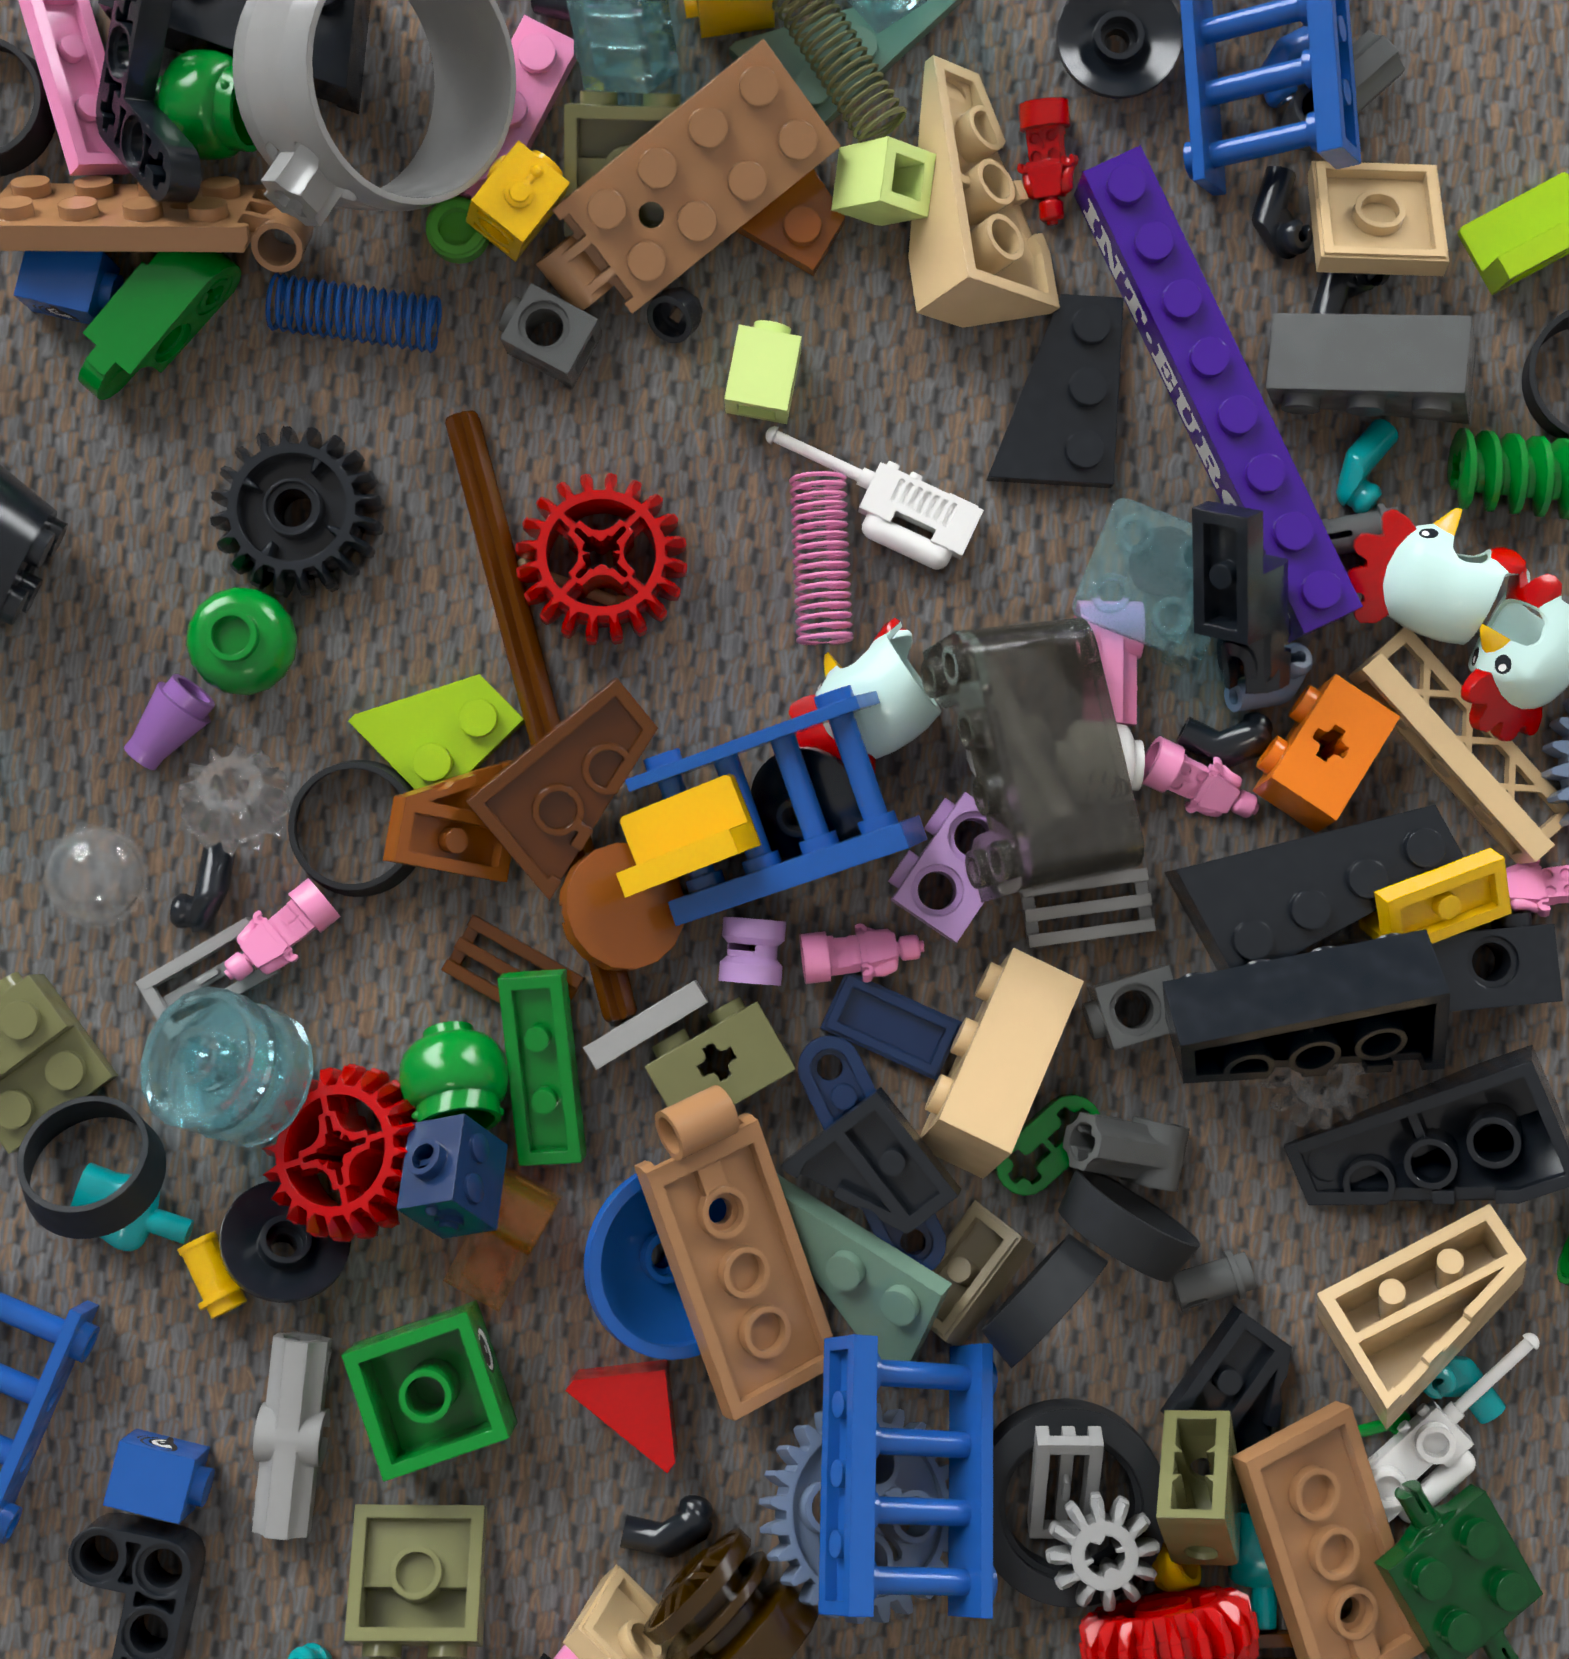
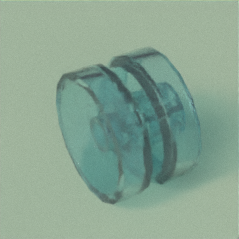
[141,986,314,1148]

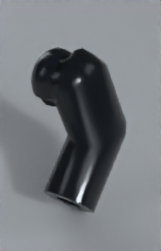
[1310,272,1390,314]
[1175,712,1273,768]
[170,841,236,933]
[620,1495,713,1558]

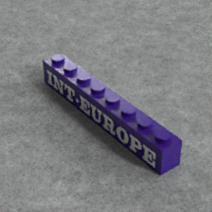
[1074,145,1363,643]

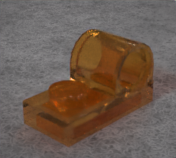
[443,1166,563,1312]

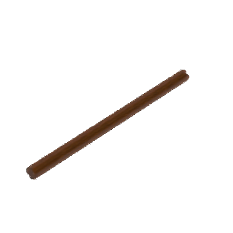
[445,410,637,1022]

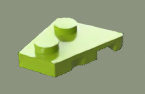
[348,674,525,789]

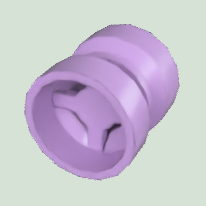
[718,917,786,986]

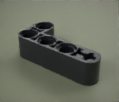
[68,1513,206,1659]

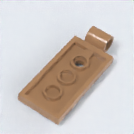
[536,39,841,314]
[0,175,314,272]
[634,1085,833,1421]
[1231,1401,1425,1659]

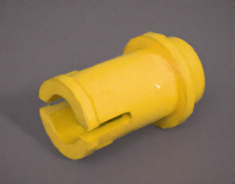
[177,1231,247,1319]

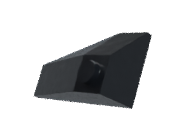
[1284,1045,1569,1205]

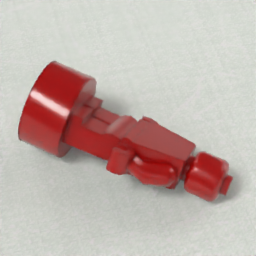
[1017,97,1079,226]

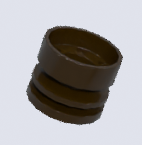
[643,1528,819,1659]

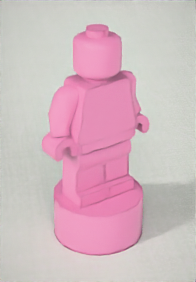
[1142,736,1260,818]
[1506,859,1569,917]
[224,878,341,981]
[799,924,924,984]

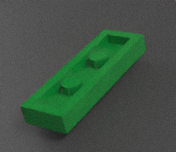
[497,969,587,1166]

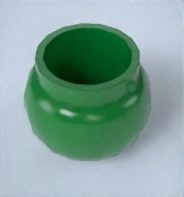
[154,49,257,160]
[186,587,297,696]
[399,1021,508,1130]

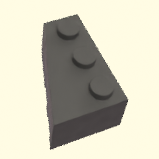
[1266,313,1476,424]

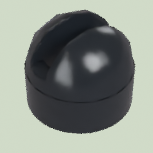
[647,287,703,343]

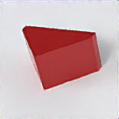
[565,1360,678,1473]

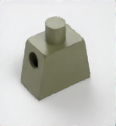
[1156,1410,1242,1566]

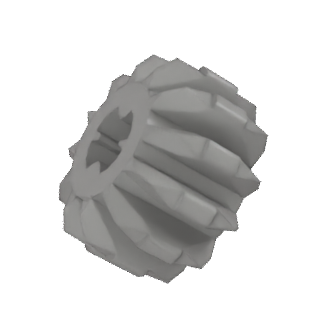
[1045,1492,1160,1611]

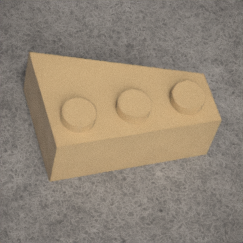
[919,948,1084,1179]
[1317,1204,1527,1430]

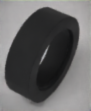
[993,1398,1164,1608]

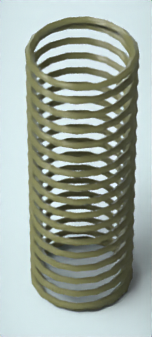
[772,0,907,143]

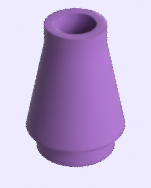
[124,674,215,770]

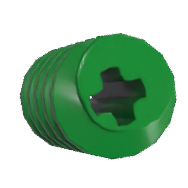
[1447,428,1569,520]

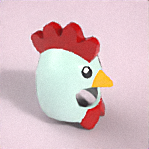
[1347,508,1526,645]
[1461,568,1569,741]
[789,618,942,774]

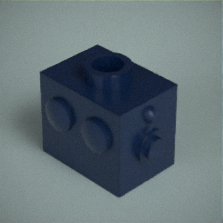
[397,1114,508,1239]

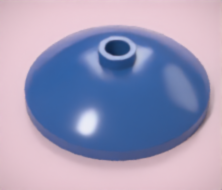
[584,1164,727,1360]

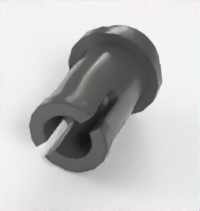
[1321,503,1399,555]
[1171,1249,1257,1312]

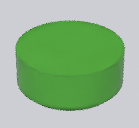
[426,197,489,264]

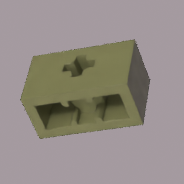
[644,996,796,1107]

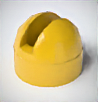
[1152,1542,1201,1592]

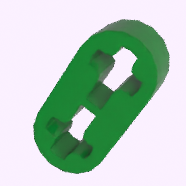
[995,1094,1100,1196]

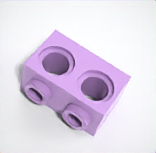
[888,792,1025,943]

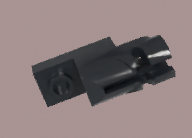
[1192,501,1292,694]

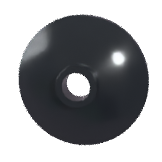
[1056,0,1182,99]
[751,747,863,861]
[219,1181,351,1303]

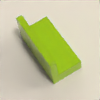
[1458,172,1569,295]

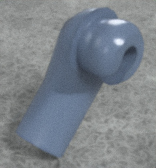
[1224,642,1313,712]

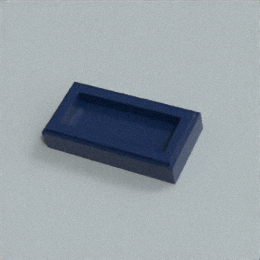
[820,973,963,1081]

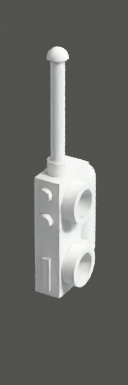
[765,426,984,570]
[1368,1333,1540,1523]

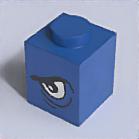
[14,251,124,325]
[103,1428,215,1524]

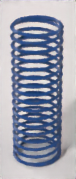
[265,272,442,354]

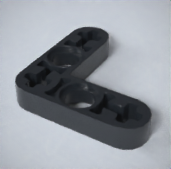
[96,0,202,203]

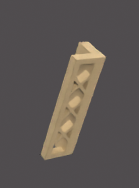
[1348,627,1569,864]

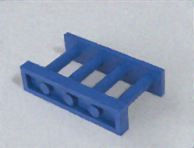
[1180,0,1361,196]
[625,685,928,926]
[0,1292,100,1545]
[818,1334,998,1619]

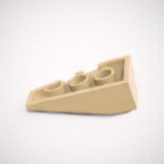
[908,55,1060,328]

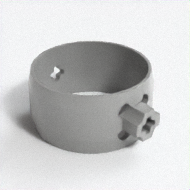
[232,0,516,226]

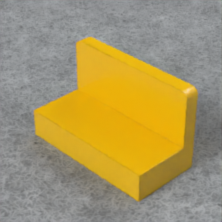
[616,774,761,898]
[1359,848,1512,944]

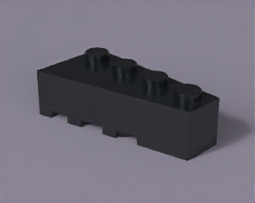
[1162,929,1450,1084]

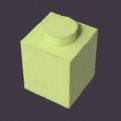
[831,136,936,226]
[724,320,802,424]

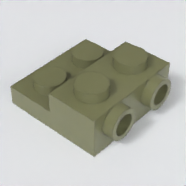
[564,91,681,236]
[0,972,118,1154]
[344,1504,487,1659]

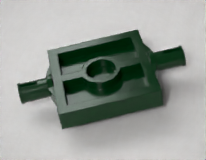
[1374,1480,1543,1659]

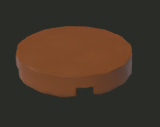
[559,842,684,971]

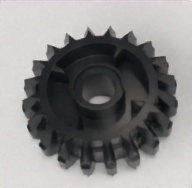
[210,426,385,599]

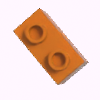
[1252,674,1400,833]

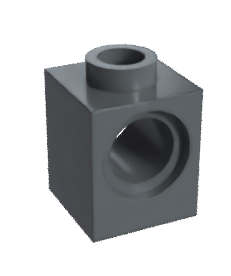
[499,283,603,389]
[1082,965,1173,1050]

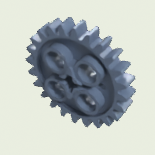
[759,1403,949,1624]

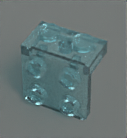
[1072,498,1212,671]

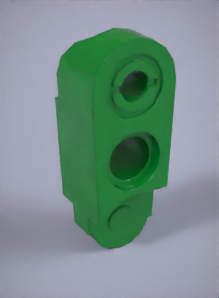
[78,252,242,400]

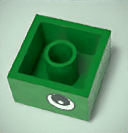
[341,1300,518,1482]

